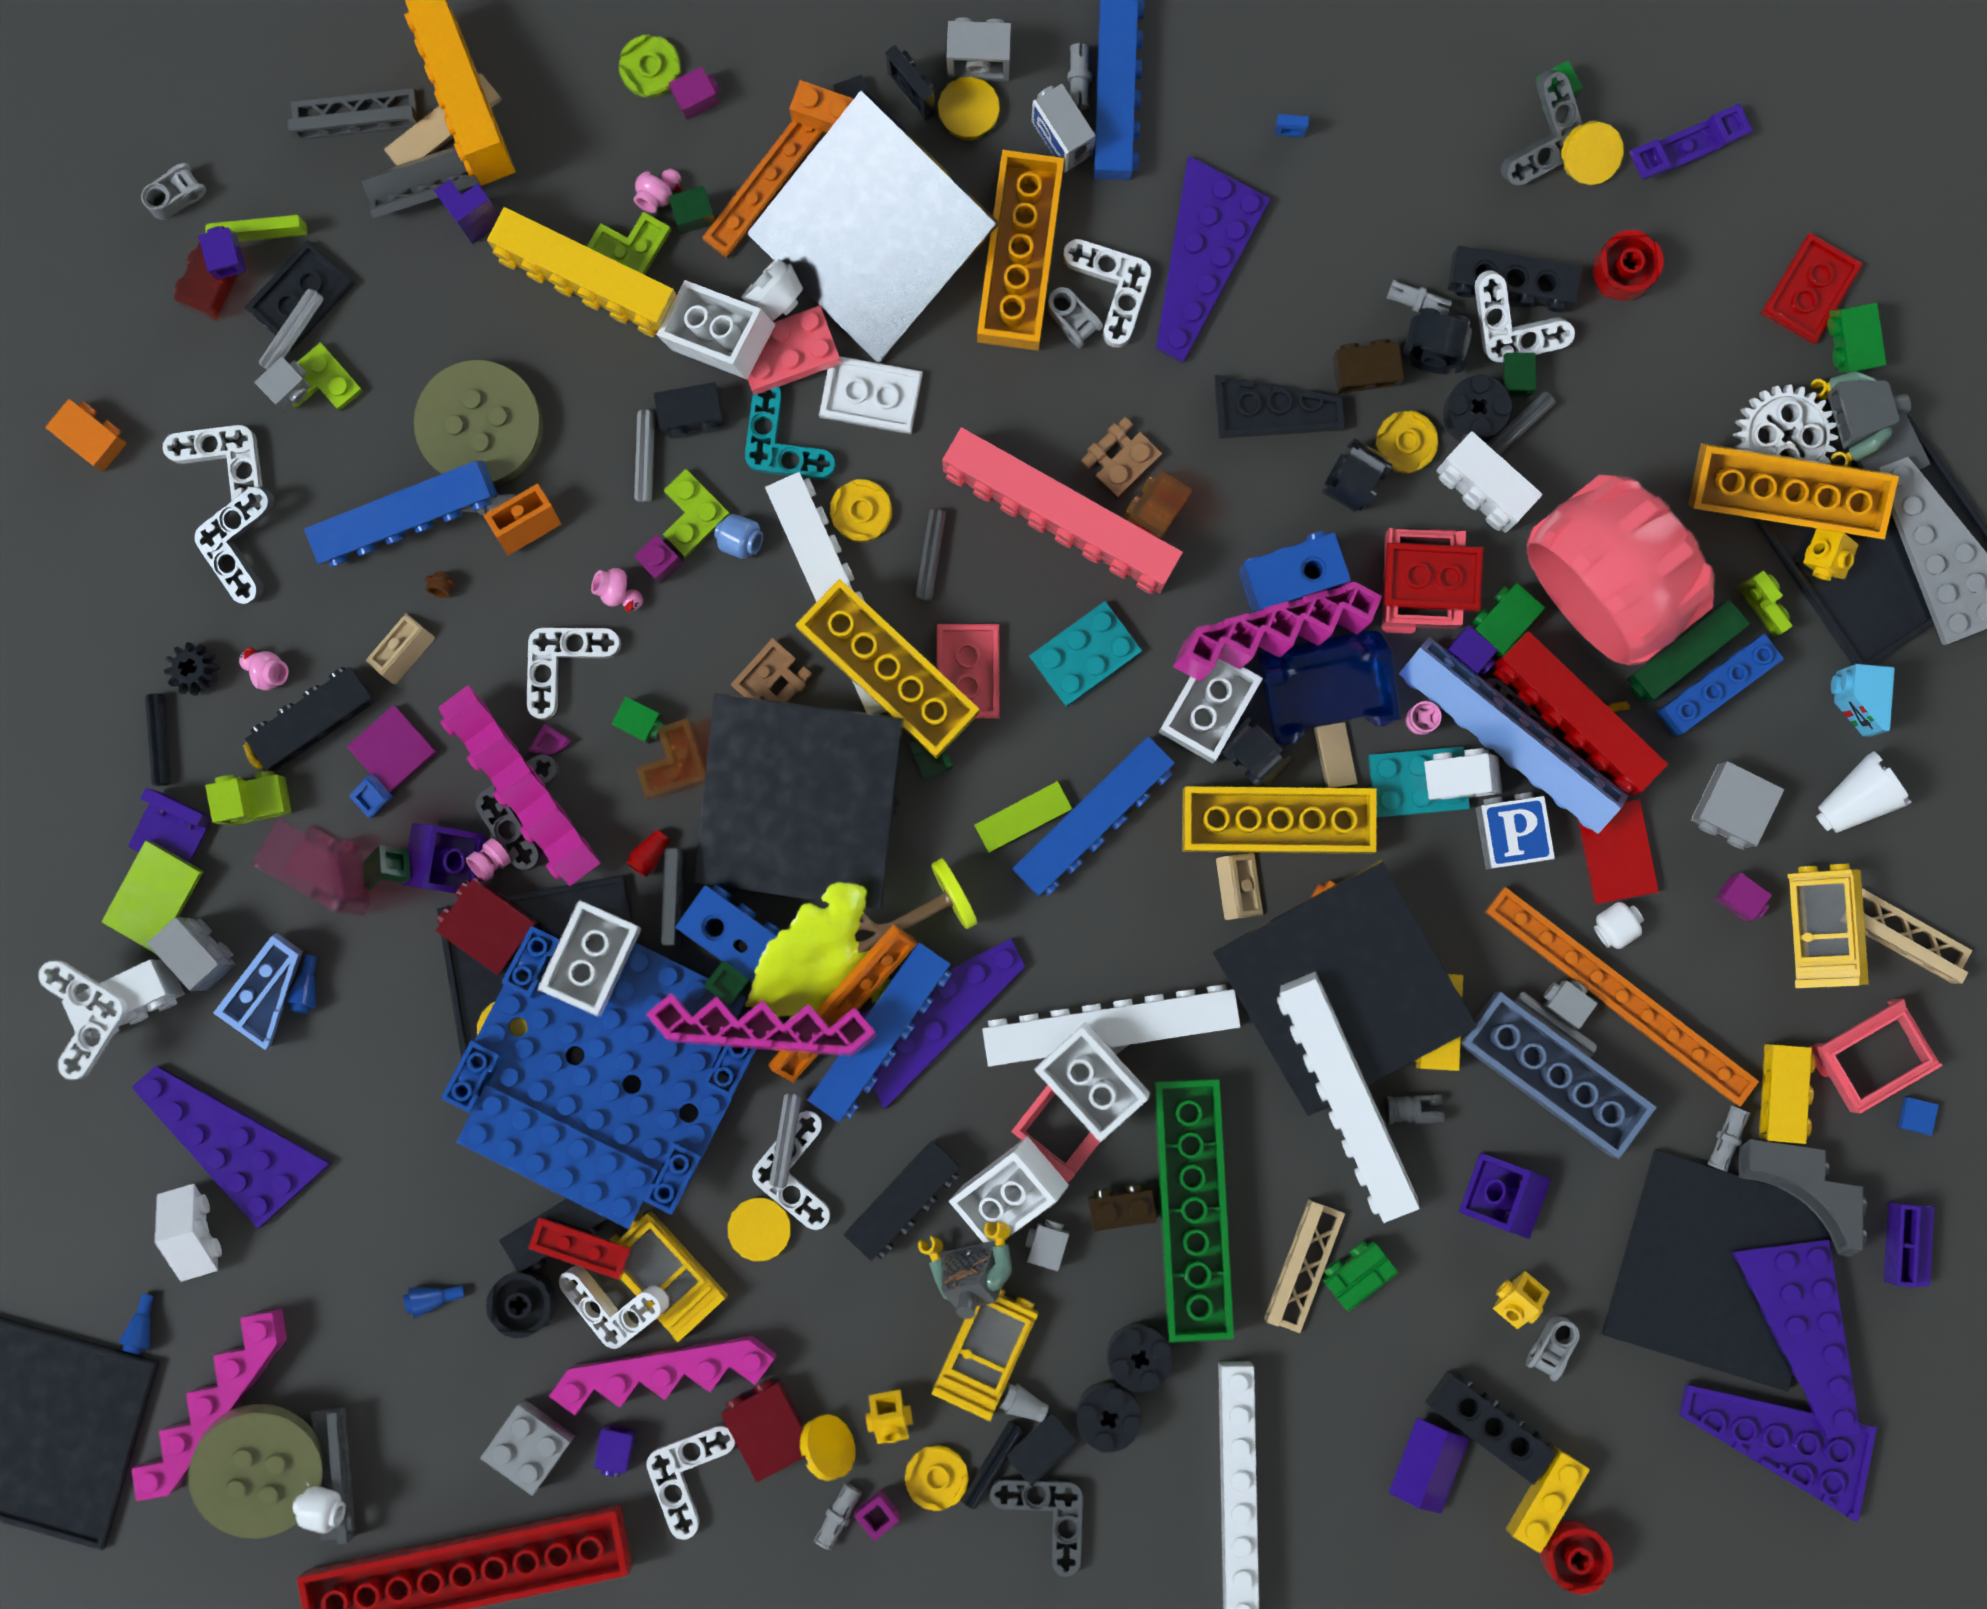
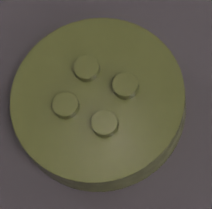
[414,360,543,486]
[188,1404,324,1539]

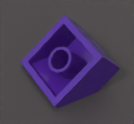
[402,823,486,893]
[1459,1152,1551,1239]

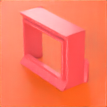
[1381,528,1466,634]
[1808,999,1942,1114]
[1011,1085,1100,1182]

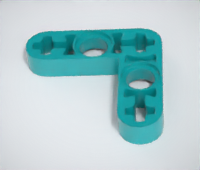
[745,387,836,480]

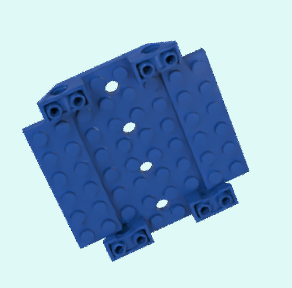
[440,926,756,1229]

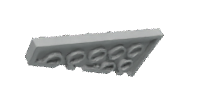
[1875,457,1987,645]

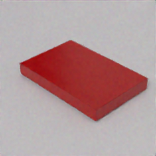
[1760,232,1863,345]
[1383,542,1484,612]
[1577,799,1659,904]

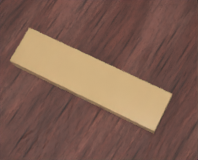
[384,73,502,166]

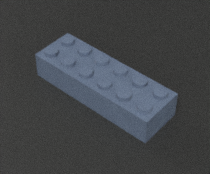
[1460,992,1657,1159]

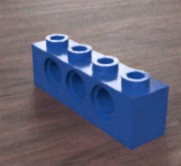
[1655,634,1784,737]

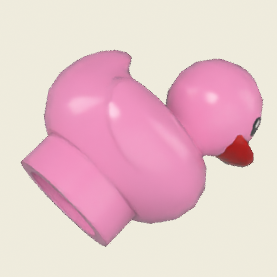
[634,169,682,213]
[591,568,643,613]
[239,647,289,691]

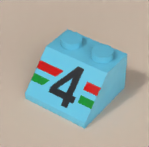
[1831,664,1894,737]

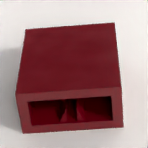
[435,878,539,975]
[721,1378,806,1483]

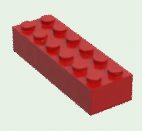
[1492,631,1668,796]

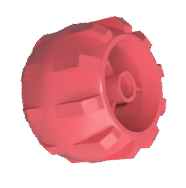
[1526,475,1715,665]

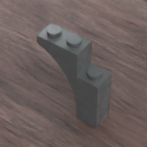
[1739,1139,1867,1256]

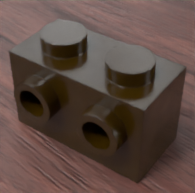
[1333,339,1404,393]
[1087,1183,1157,1232]

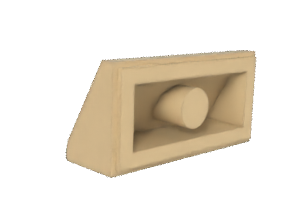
[365,613,435,684]
[1314,722,1358,788]
[1216,853,1263,920]

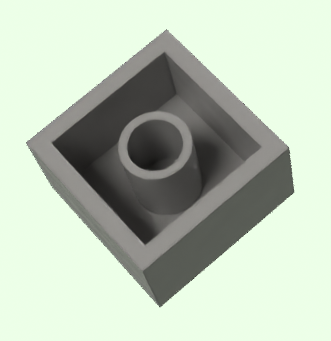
[946,17,1011,81]
[147,917,236,991]
[480,1399,576,1496]

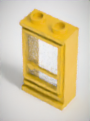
[1787,864,1869,988]
[610,1211,728,1342]
[932,1288,1038,1421]

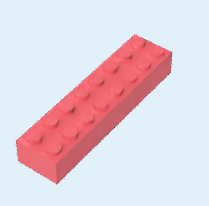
[942,427,1183,594]

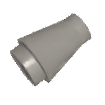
[999,1383,1049,1423]

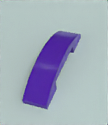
[1629,103,1753,180]

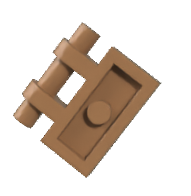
[1080,417,1162,499]
[730,638,813,703]

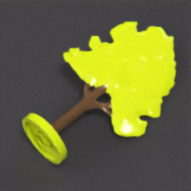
[745,858,978,1020]

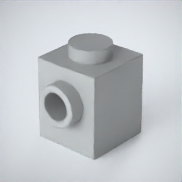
[254,356,311,411]
[1543,979,1598,1029]
[1025,1219,1069,1271]

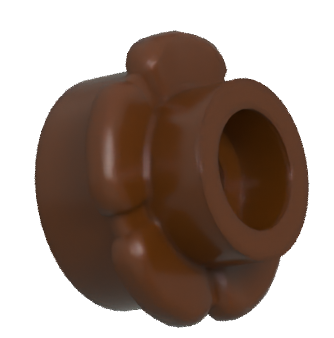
[425,571,456,598]

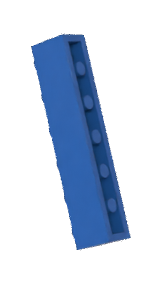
[1094,0,1144,180]
[304,461,498,567]
[1012,736,1175,897]
[808,942,952,1122]

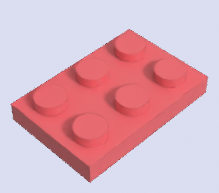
[748,306,842,395]

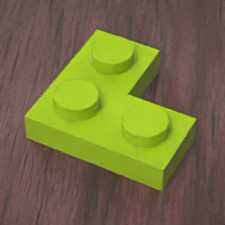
[587,212,671,275]
[292,342,363,411]
[663,469,730,558]
[1736,570,1793,637]

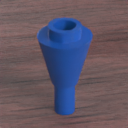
[284,954,317,1014]
[403,1285,465,1319]
[118,1293,155,1355]

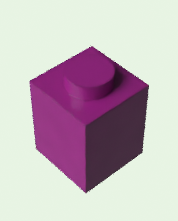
[668,67,720,120]
[634,534,682,584]
[1714,872,1772,921]
[854,1489,901,1541]

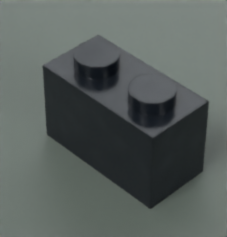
[654,382,725,439]

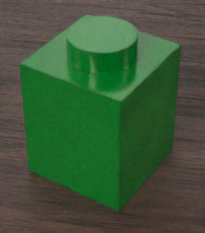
[611,696,664,744]

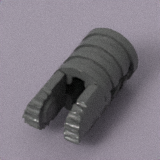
[1384,1094,1445,1125]

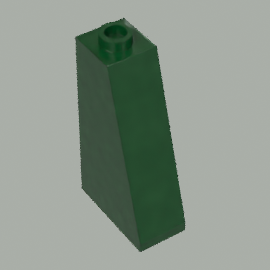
[1627,599,1750,703]

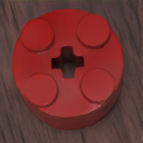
[1593,230,1664,301]
[1540,1521,1613,1594]

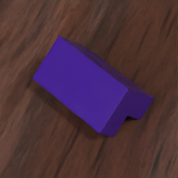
[434,179,499,244]
[1883,1202,1934,1288]
[1388,1417,1470,1514]

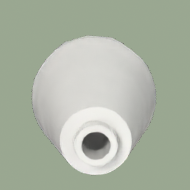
[1816,751,1912,833]

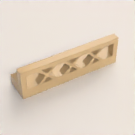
[1841,888,1972,984]
[1264,1199,1345,1333]

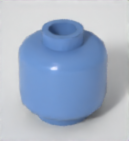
[714,514,763,559]

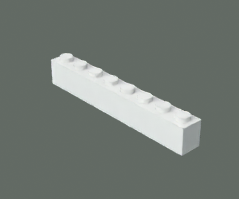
[765,472,885,715]
[1277,971,1419,1223]
[982,984,1240,1066]
[1218,1361,1259,1609]

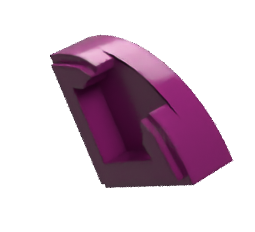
[528,723,572,756]

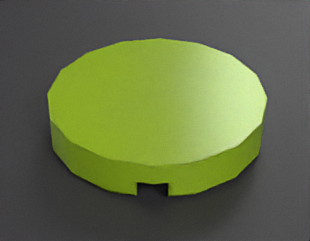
[619,35,681,98]

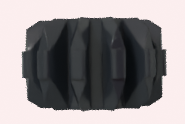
[163,642,220,696]

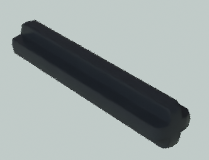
[145,693,171,786]
[962,1421,1023,1509]

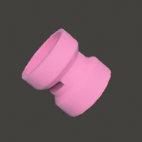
[1405,701,1442,735]
[466,838,511,882]

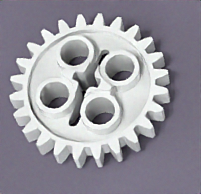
[1733,385,1838,463]

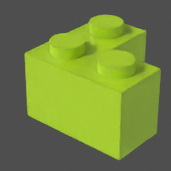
[205,771,292,827]

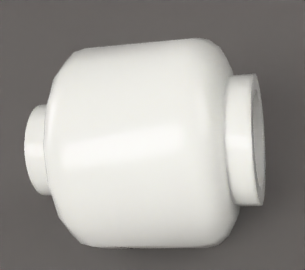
[1594,902,1644,949]
[293,1486,345,1534]

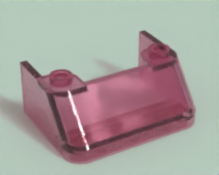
[252,818,371,916]

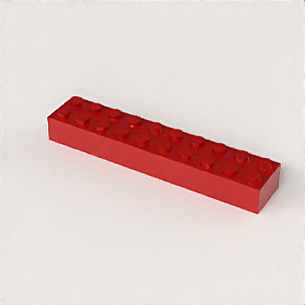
[296,1504,633,1609]

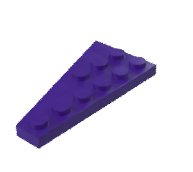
[1156,156,1271,363]
[861,939,1025,1109]
[131,1066,331,1229]
[1731,1239,1861,1438]
[1679,1383,1877,1523]

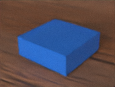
[1274,114,1309,138]
[349,774,393,819]
[1897,1097,1939,1136]

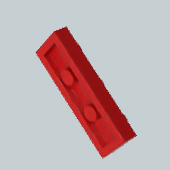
[528,1217,632,1280]

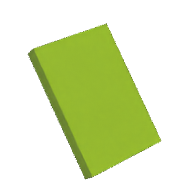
[101,839,204,954]

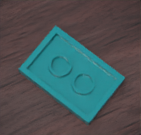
[1029,601,1142,707]
[1368,747,1470,818]

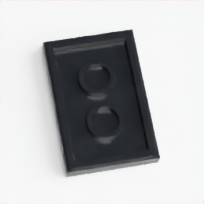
[244,240,356,351]

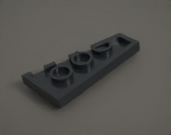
[1214,375,1345,439]

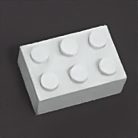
[656,280,775,379]
[1436,431,1543,533]
[1158,658,1263,764]
[538,900,641,1017]
[62,960,185,1039]
[1035,1022,1151,1142]
[949,1136,1069,1243]

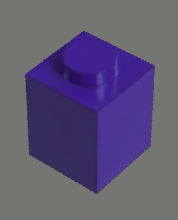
[198,226,247,280]
[1446,626,1498,675]
[594,1424,637,1477]

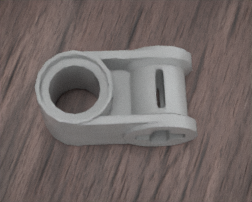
[141,163,206,220]
[1047,287,1103,349]
[1525,1316,1580,1381]

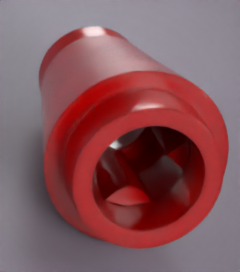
[626,829,670,878]

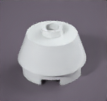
[741,259,803,321]

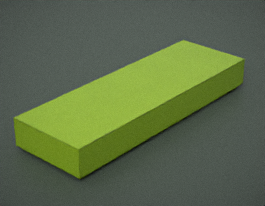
[205,215,307,242]
[974,781,1072,853]

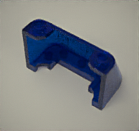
[1258,631,1401,745]

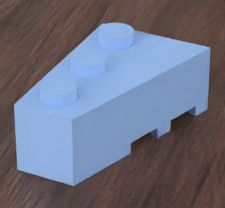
[213,933,303,1050]

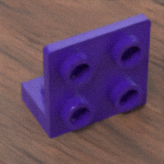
[128,788,212,863]

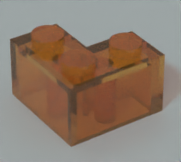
[1124,470,1193,540]
[636,718,706,800]

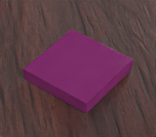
[347,705,437,794]

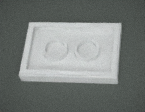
[819,356,923,434]

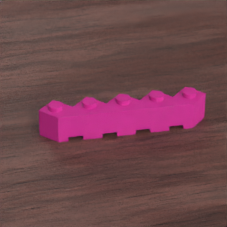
[1173,582,1382,682]
[438,685,601,886]
[646,993,878,1056]
[132,1308,287,1501]
[549,1335,777,1415]

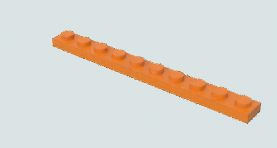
[1484,887,1759,1107]

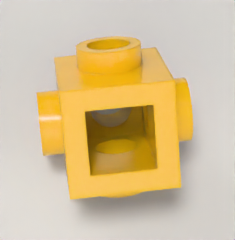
[1803,529,1859,581]
[1493,1271,1550,1330]
[866,1390,913,1444]

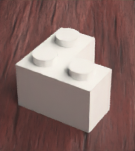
[1424,748,1503,800]
[155,1184,222,1282]

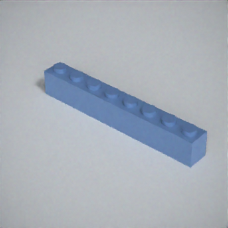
[1399,637,1629,834]

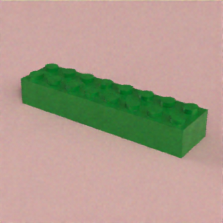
[1153,1078,1234,1342]

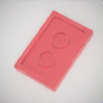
[937,624,1000,719]

